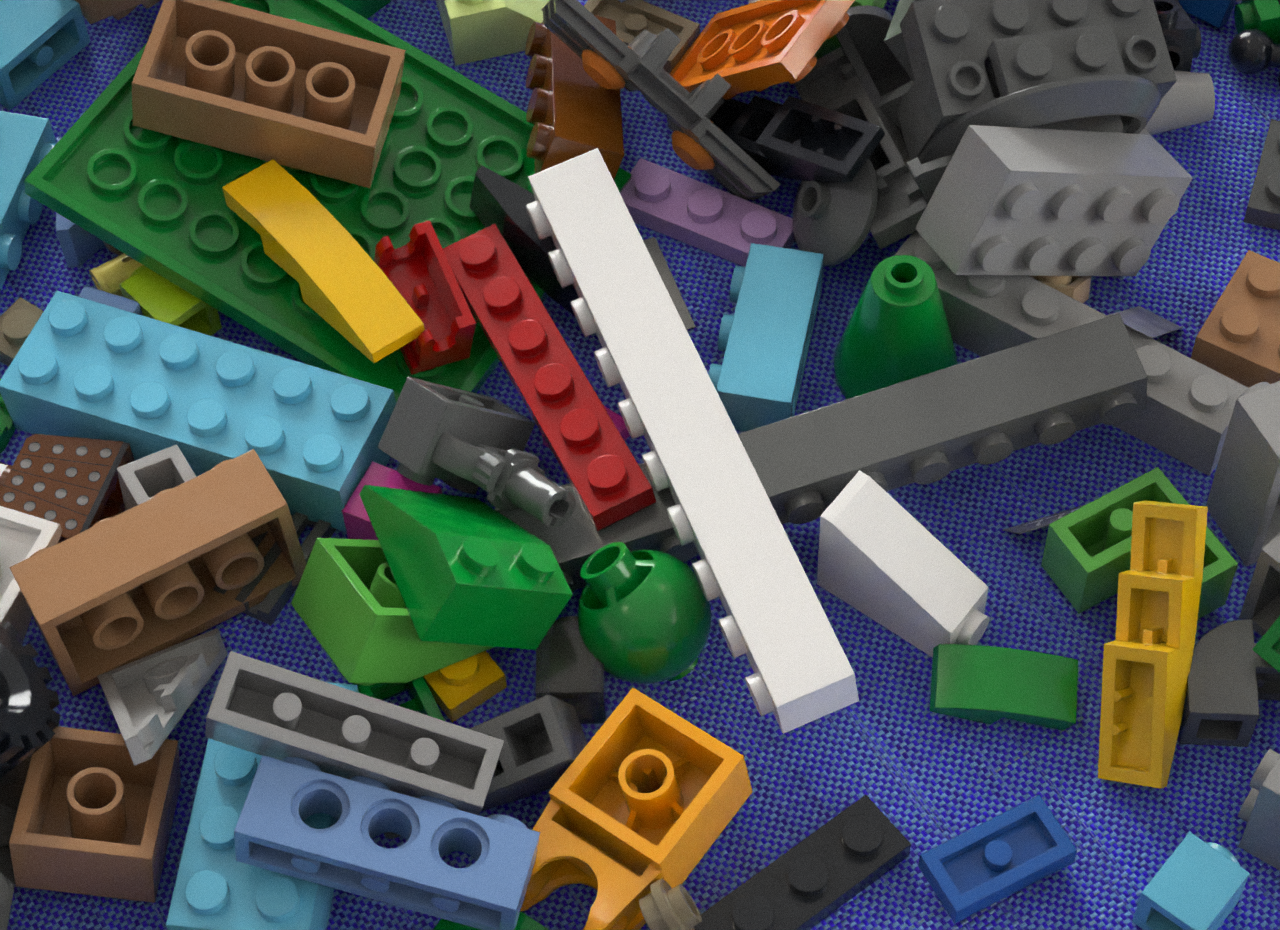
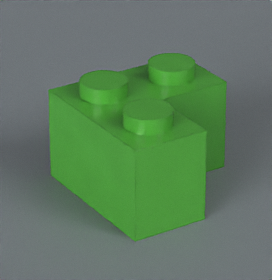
[1041,467,1238,619]

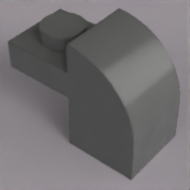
[1179,619,1280,747]

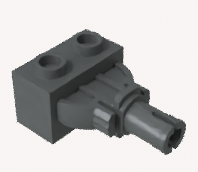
[378,377,575,527]

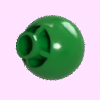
[578,542,712,684]

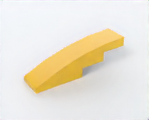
[222,159,425,363]
[1098,500,1208,789]

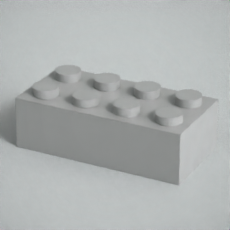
[915,125,1193,276]

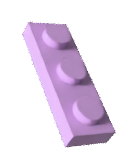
[620,158,795,267]

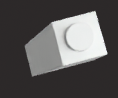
[817,470,990,657]

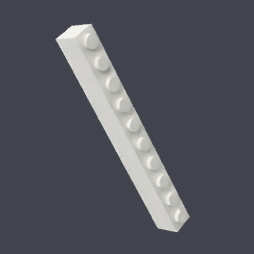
[526,148,859,734]

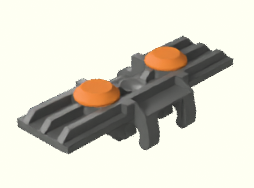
[541,0,780,201]

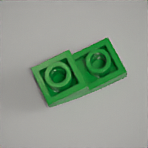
[930,644,1078,730]

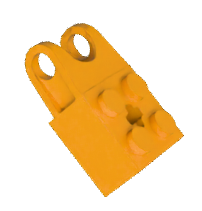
[521,687,753,930]

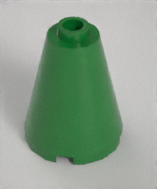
[834,255,958,400]

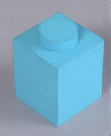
[1132,832,1250,930]

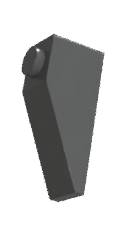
[384,695,588,839]

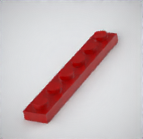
[443,224,656,531]

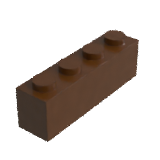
[525,14,624,180]

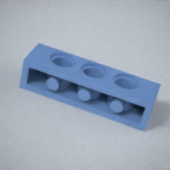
[234,755,540,930]

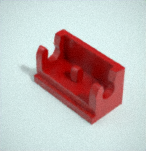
[374,220,476,375]

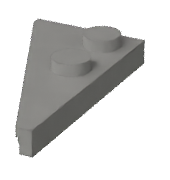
[97,628,227,766]

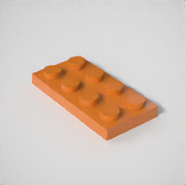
[669,0,855,100]

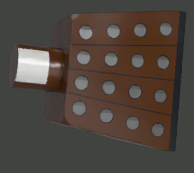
[0,434,135,543]

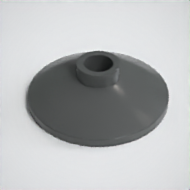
[793,158,878,266]

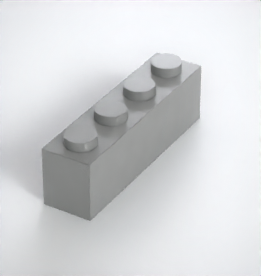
[205,651,504,815]

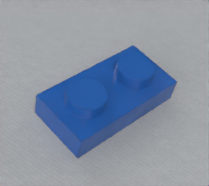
[918,794,1077,924]

